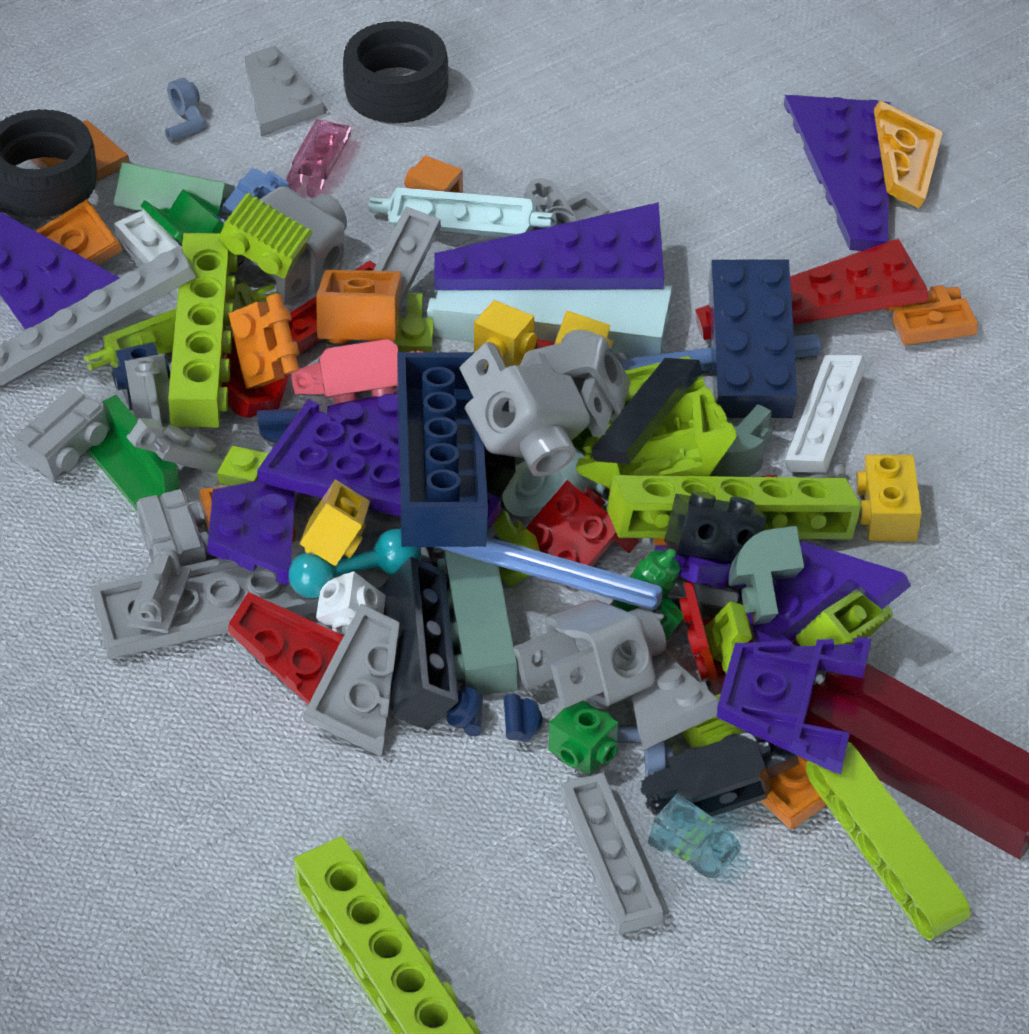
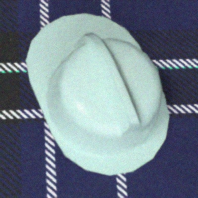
[502,451,591,517]

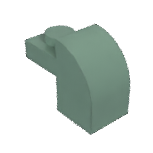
[710,404,773,477]
[729,526,804,625]

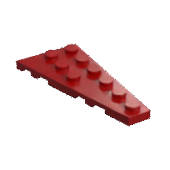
[695,238,928,340]

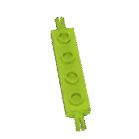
[84,281,276,371]

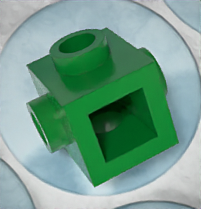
[548,700,619,776]

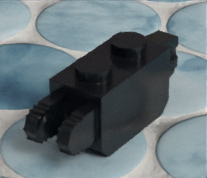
[640,732,799,821]

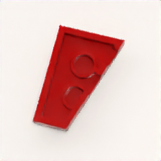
[228,592,344,705]

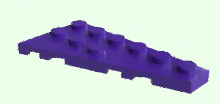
[784,95,891,251]
[434,202,664,290]
[0,212,120,330]
[257,399,501,534]

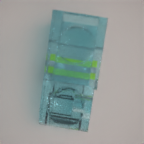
[648,793,740,879]

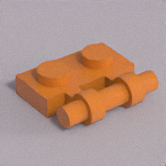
[885,285,978,345]
[228,294,300,389]

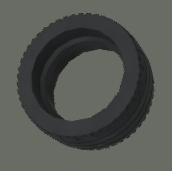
[343,21,449,123]
[0,109,97,218]

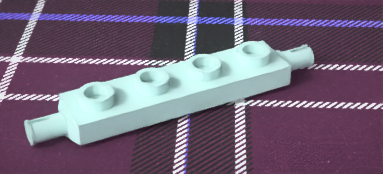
[368,187,557,237]

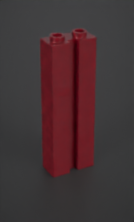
[805,664,1029,860]

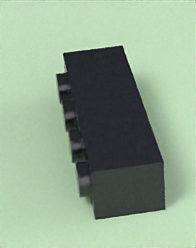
[382,557,458,730]

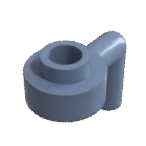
[165,77,206,142]
[617,725,673,777]

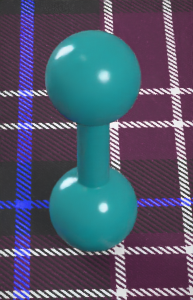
[289,529,421,599]

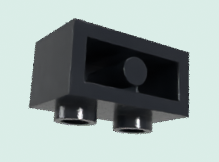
[664,490,767,562]

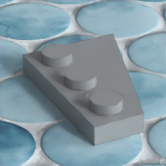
[245,46,324,136]
[303,604,399,757]
[632,652,718,750]

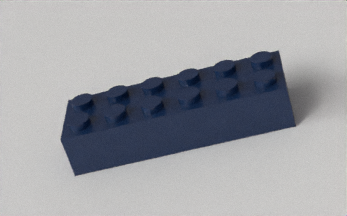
[397,352,488,548]

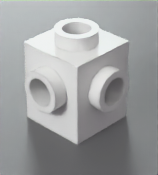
[316,572,386,636]

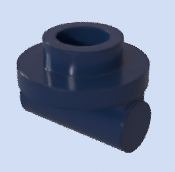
[257,409,298,443]
[447,687,483,736]
[504,694,543,742]

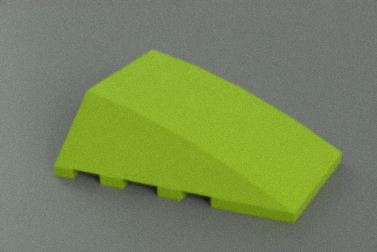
[575,356,737,489]

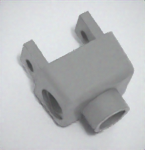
[238,186,347,304]
[513,330,630,437]
[459,342,590,476]
[513,600,666,707]

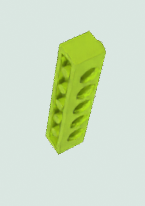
[168,233,238,427]
[606,475,862,539]
[294,836,480,1034]

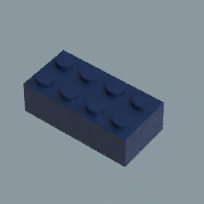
[708,259,797,418]

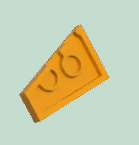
[874,100,943,208]

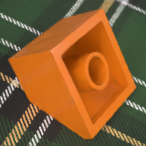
[316,270,401,344]

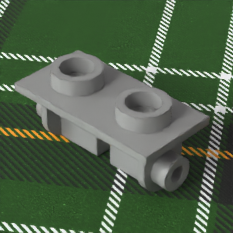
[124,354,171,428]
[126,548,191,633]

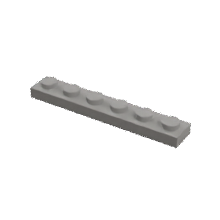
[0,245,196,387]

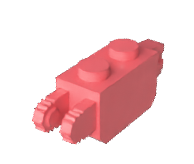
[291,339,422,405]

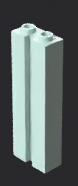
[427,285,672,359]

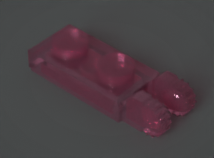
[286,119,351,198]

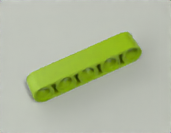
[806,742,971,941]

